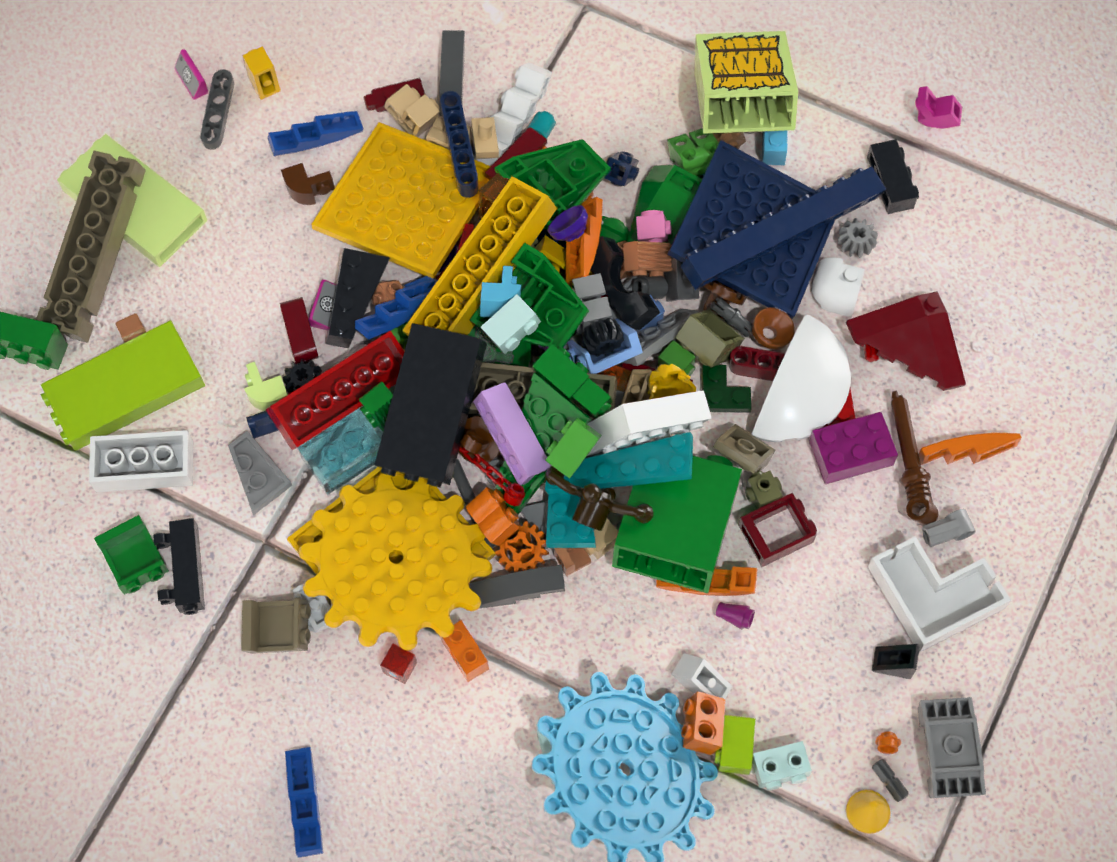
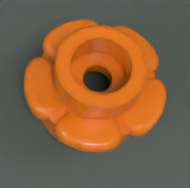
[875,732,901,754]

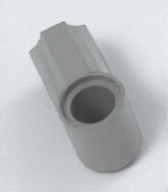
[922,509,976,547]

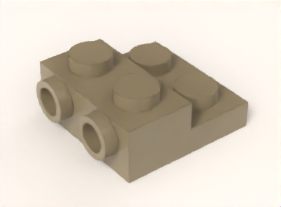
[713,424,775,474]

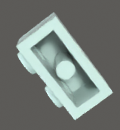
[481,294,541,354]
[752,741,812,790]

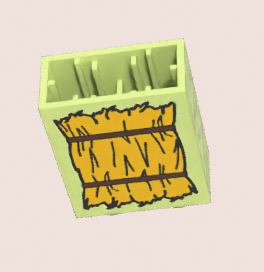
[694,31,798,134]

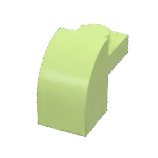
[244,362,288,411]

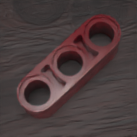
[280,297,319,364]
[729,346,785,381]

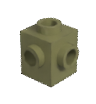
[745,470,783,510]

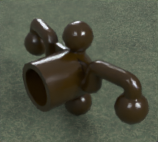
[545,466,654,531]

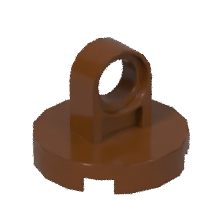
[704,280,747,318]
[459,416,501,465]

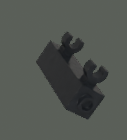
[153,518,205,615]

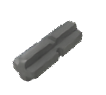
[872,759,909,802]

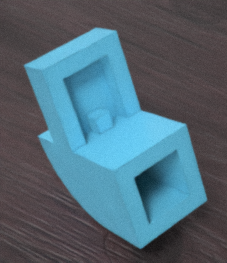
[480,266,521,317]

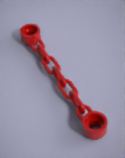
[459,447,525,506]

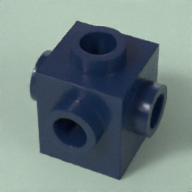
[604,151,639,187]

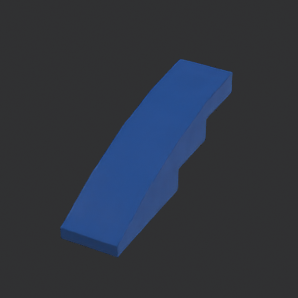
[267,111,364,156]
[355,278,438,340]
[285,747,324,858]

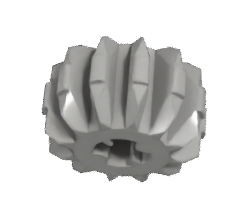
[838,218,878,258]

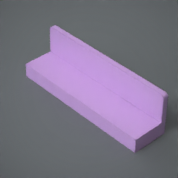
[473,383,552,486]

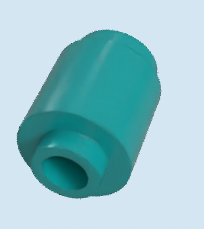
[526,111,556,139]

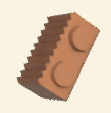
[623,241,673,277]

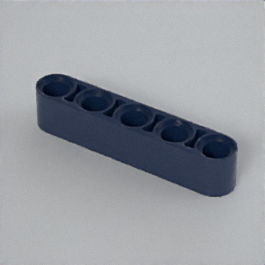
[440,91,478,198]

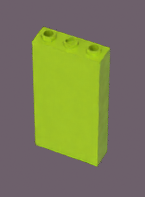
[40,320,205,451]

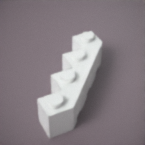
[472,62,553,166]

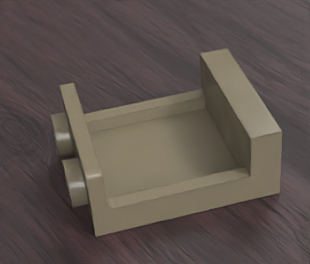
[241,597,311,654]

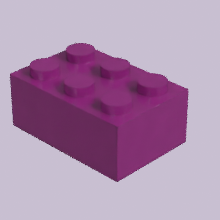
[809,412,898,484]

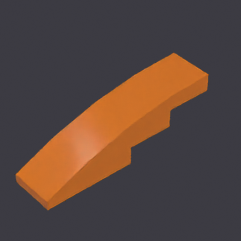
[566,197,603,284]
[919,433,1022,465]

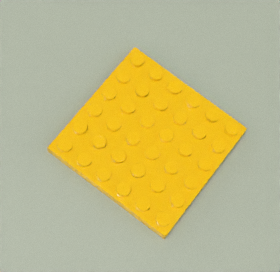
[311,122,493,279]

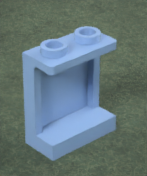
[567,318,643,374]

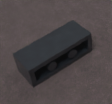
[867,139,919,214]

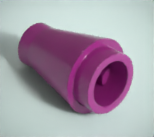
[716,602,755,630]

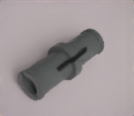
[710,296,752,337]

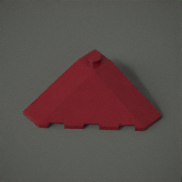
[846,291,966,391]

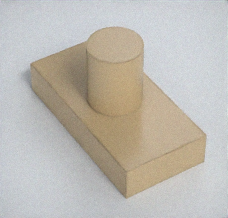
[471,117,499,159]

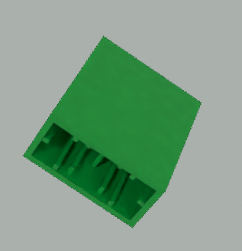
[612,455,742,594]

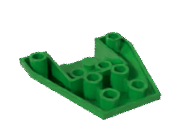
[627,165,701,245]

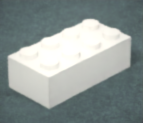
[89,430,193,492]

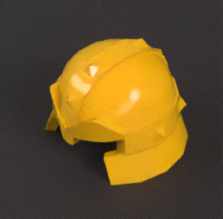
[648,364,696,400]

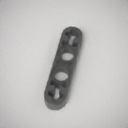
[200,69,234,150]

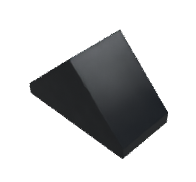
[872,644,920,679]

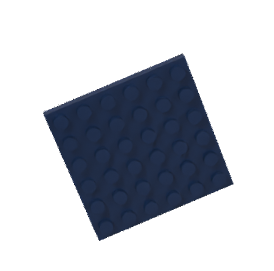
[667,140,835,319]

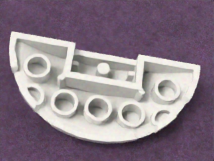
[752,314,851,442]

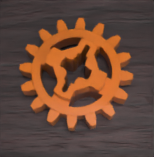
[495,521,549,573]

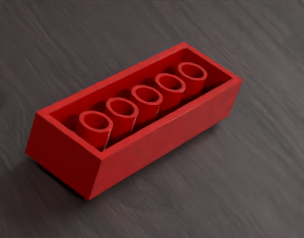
[266,330,404,450]

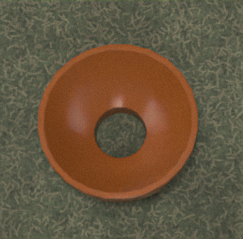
[752,308,795,350]

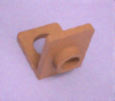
[115,313,146,343]

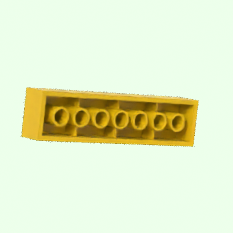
[402,176,557,337]

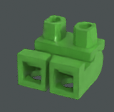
[667,128,718,177]

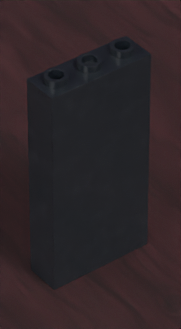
[374,323,487,488]

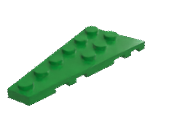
[494,372,592,514]

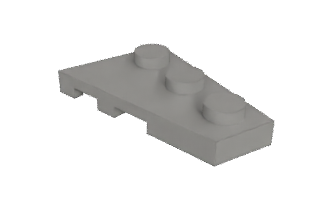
[228,431,292,515]

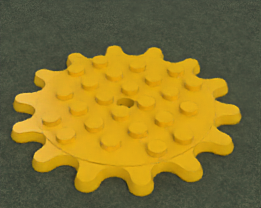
[299,474,493,650]

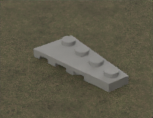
[621,309,699,366]

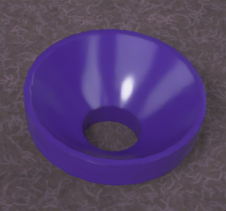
[548,205,588,242]

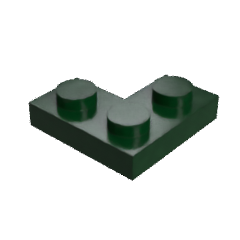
[702,365,751,413]

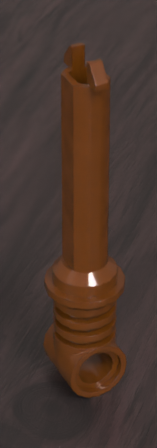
[891,390,938,526]

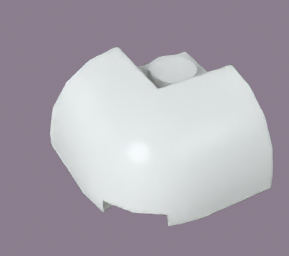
[811,257,865,318]

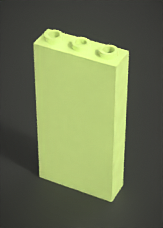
[57,133,208,268]

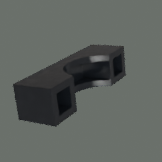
[590,236,660,330]

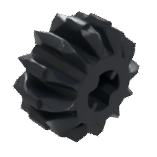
[581,318,624,357]
[283,358,322,393]

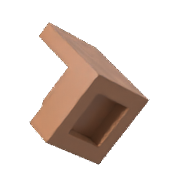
[554,548,591,577]

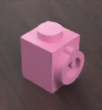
[636,210,672,243]

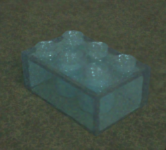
[297,408,381,495]

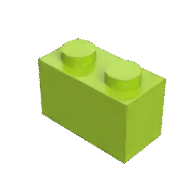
[714,715,756,775]

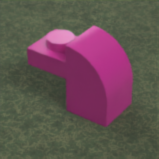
[915,86,962,129]

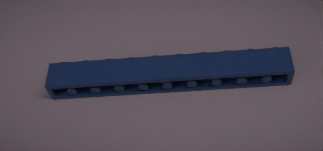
[680,166,886,290]

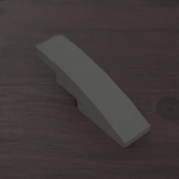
[439,30,465,116]
[469,565,565,609]

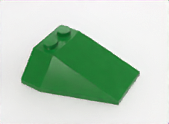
[495,139,611,229]
[470,243,589,348]

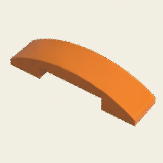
[656,567,758,596]

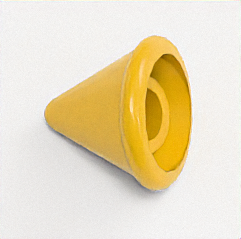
[846,790,891,834]

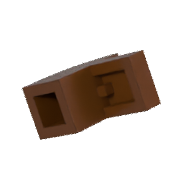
[281,163,335,205]

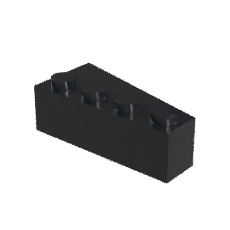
[325,248,390,349]

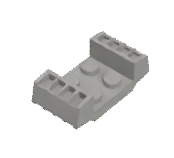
[917,697,986,798]

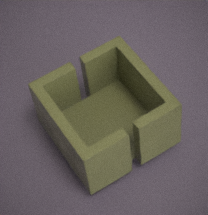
[675,309,745,367]

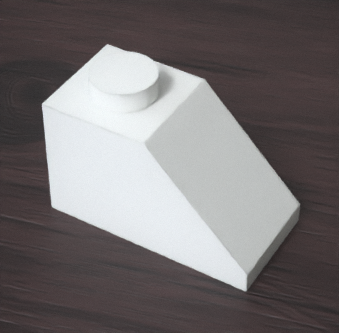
[671,653,733,699]

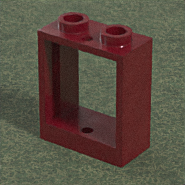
[738,493,817,567]

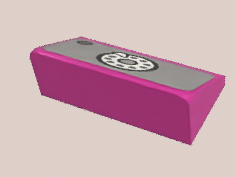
[174,49,208,100]
[309,279,336,330]

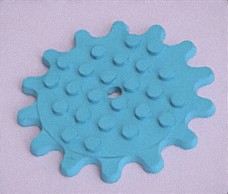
[532,672,718,862]

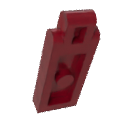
[364,78,425,112]

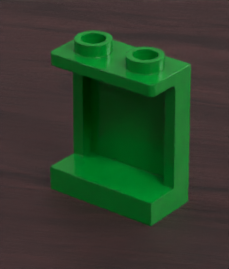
[94,515,169,595]

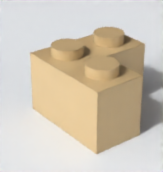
[384,84,440,137]

